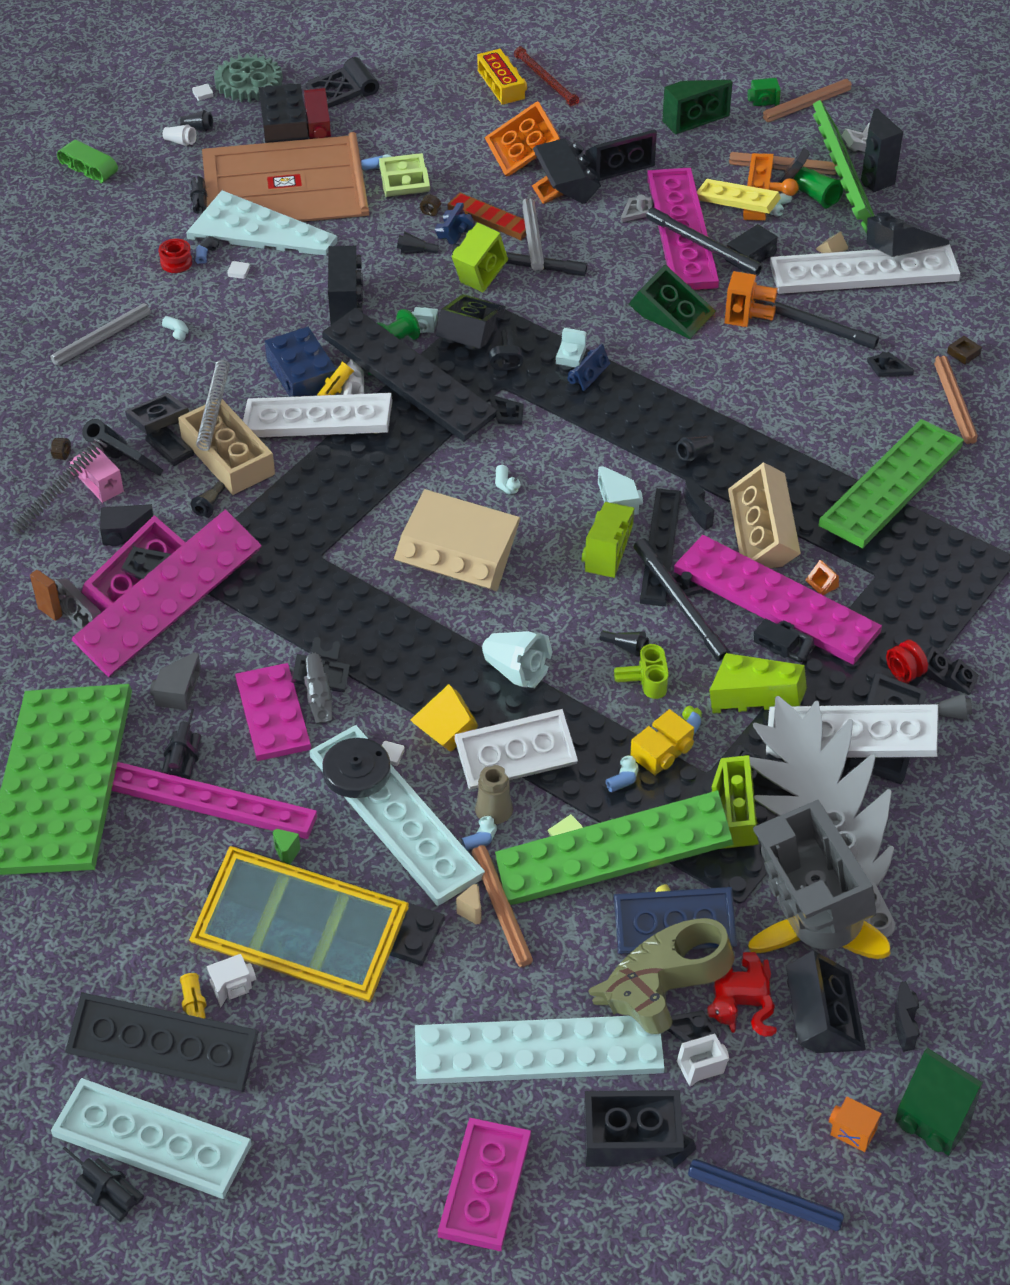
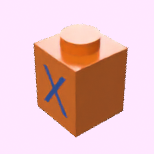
[829,1097,882,1152]

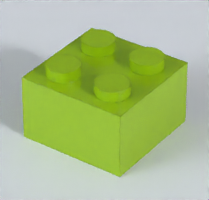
[451,222,508,293]

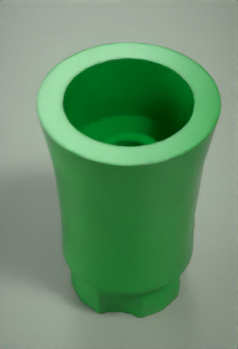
[794,167,843,209]

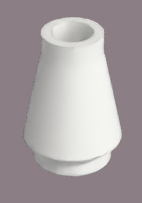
[163,125,196,146]

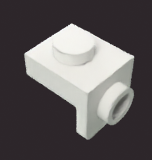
[841,123,870,152]

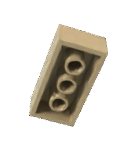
[178,399,275,495]

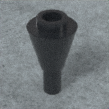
[397,231,439,254]
[191,482,225,518]
[600,630,649,657]

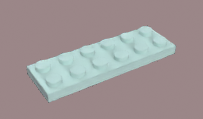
[51,1078,251,1199]

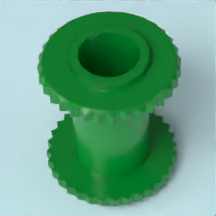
[378,309,420,340]

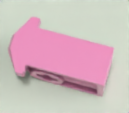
[70,447,124,503]

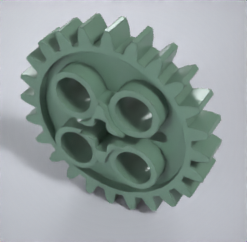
[214,54,283,102]

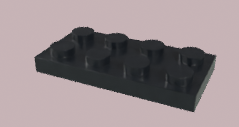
[848,672,927,785]

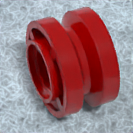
[158,238,192,273]
[886,640,928,683]

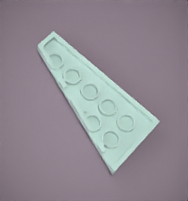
[186,190,338,255]

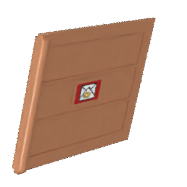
[202,132,369,222]

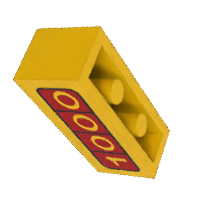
[477,49,527,105]

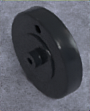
[322,738,391,798]

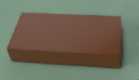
[30,569,63,621]

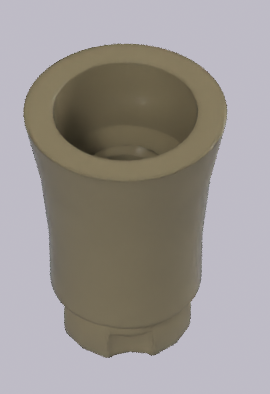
[475,765,513,824]

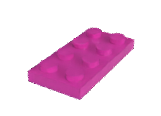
[235,663,311,761]
[438,1117,531,1251]

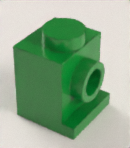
[747,78,781,106]

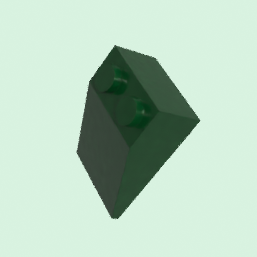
[662,80,733,135]
[629,264,716,339]
[895,1047,983,1156]

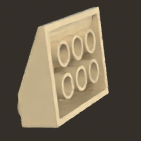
[394,489,520,592]

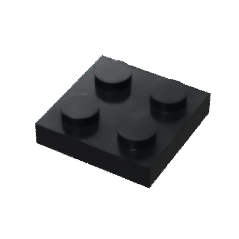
[125,393,189,434]

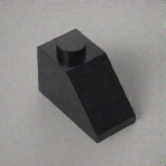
[100,504,154,546]

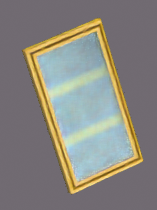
[189,846,409,1002]

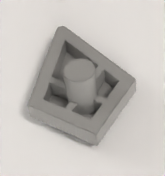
[621,195,652,222]

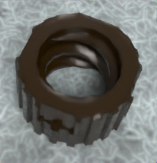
[419,194,442,216]
[51,438,71,460]

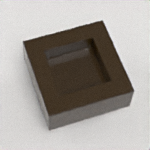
[947,336,982,365]

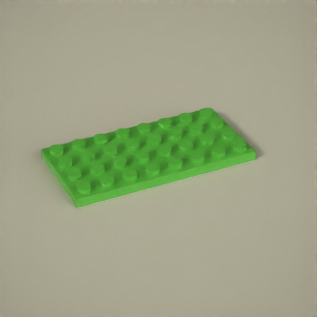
[0,684,132,875]

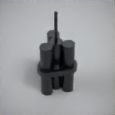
[161,709,202,779]
[63,1146,144,1222]

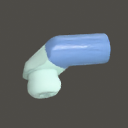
[361,154,392,171]
[606,756,639,792]
[461,816,497,851]

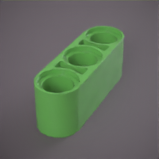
[57,140,118,183]

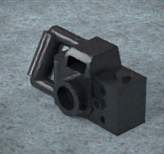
[754,618,815,663]

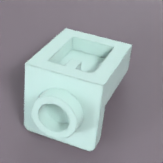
[411,307,438,333]
[556,328,587,367]

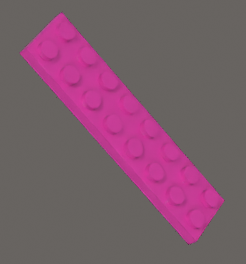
[647,168,719,290]
[72,509,262,677]
[674,535,882,665]

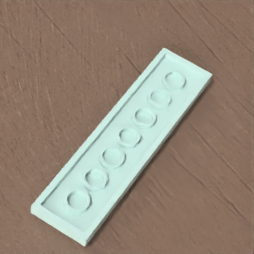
[310,725,485,906]
[415,1016,664,1084]

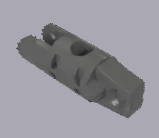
[304,652,333,723]

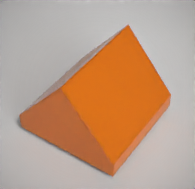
[805,560,839,595]

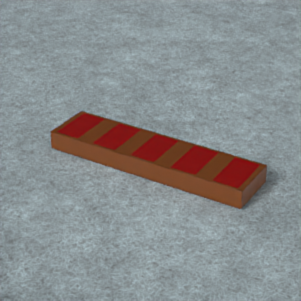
[447,192,527,241]

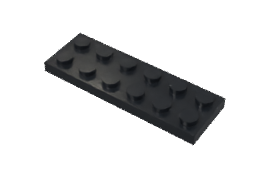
[65,992,259,1092]

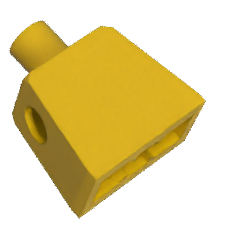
[411,684,478,752]

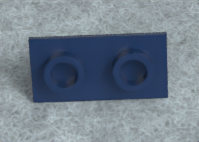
[567,344,610,391]

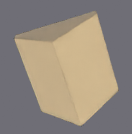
[816,232,848,253]
[456,884,481,924]

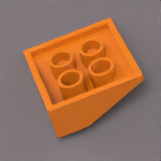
[484,101,560,176]

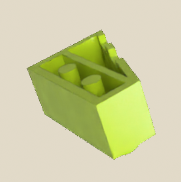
[581,502,635,578]
[709,653,807,714]
[712,755,759,849]

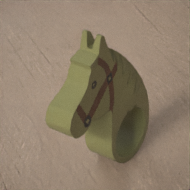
[588,918,735,1034]

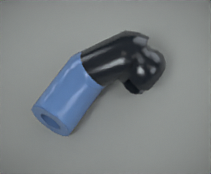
[195,236,219,264]

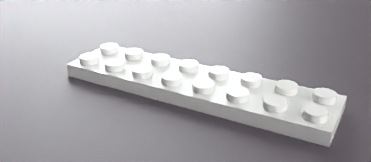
[770,244,960,294]

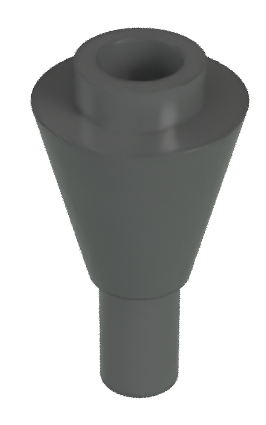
[928,693,972,720]

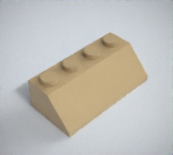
[728,462,801,568]

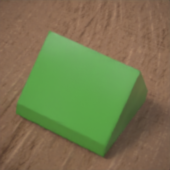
[273,829,301,864]

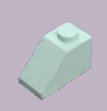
[598,466,643,515]

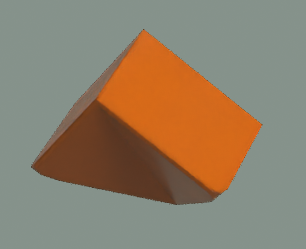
[532,176,564,204]

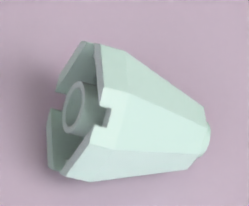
[483,631,552,688]

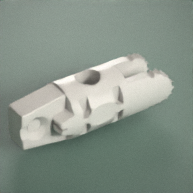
[343,359,364,395]

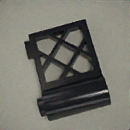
[306,57,379,108]
[82,419,164,476]

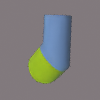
[682,706,702,737]

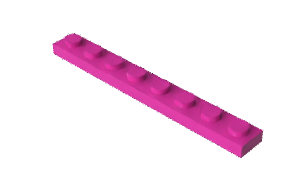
[111,762,317,839]

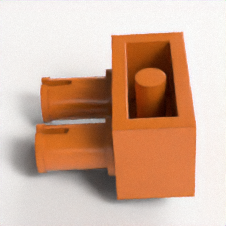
[724,271,778,327]

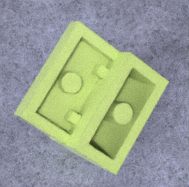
[379,153,430,197]

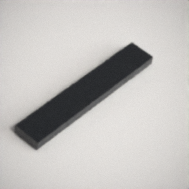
[640,488,681,607]

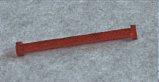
[514,46,579,107]

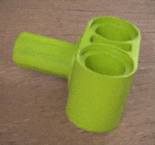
[614,644,668,699]

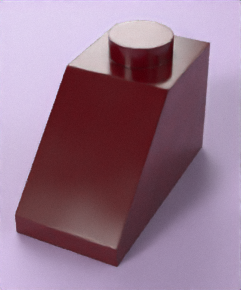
[304,88,331,139]

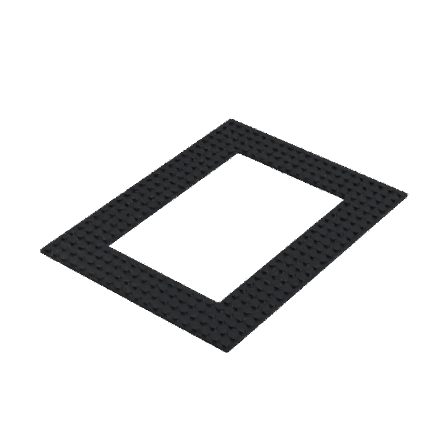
[208,300,1010,904]

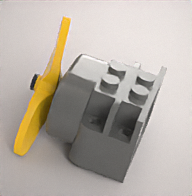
[748,800,891,959]

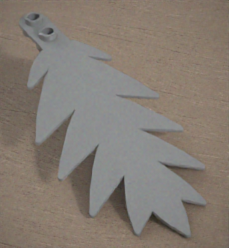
[750,696,895,938]

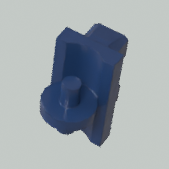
[435,203,475,245]

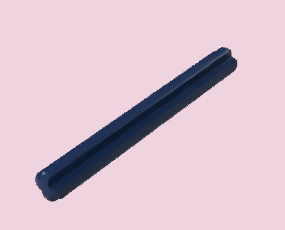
[688,1159,844,1231]

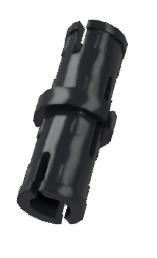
[190,176,208,214]

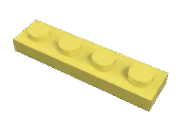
[697,179,781,214]

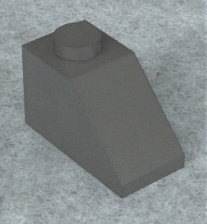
[150,653,201,710]

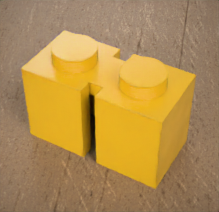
[631,709,694,775]

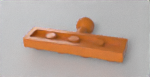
[743,153,799,220]

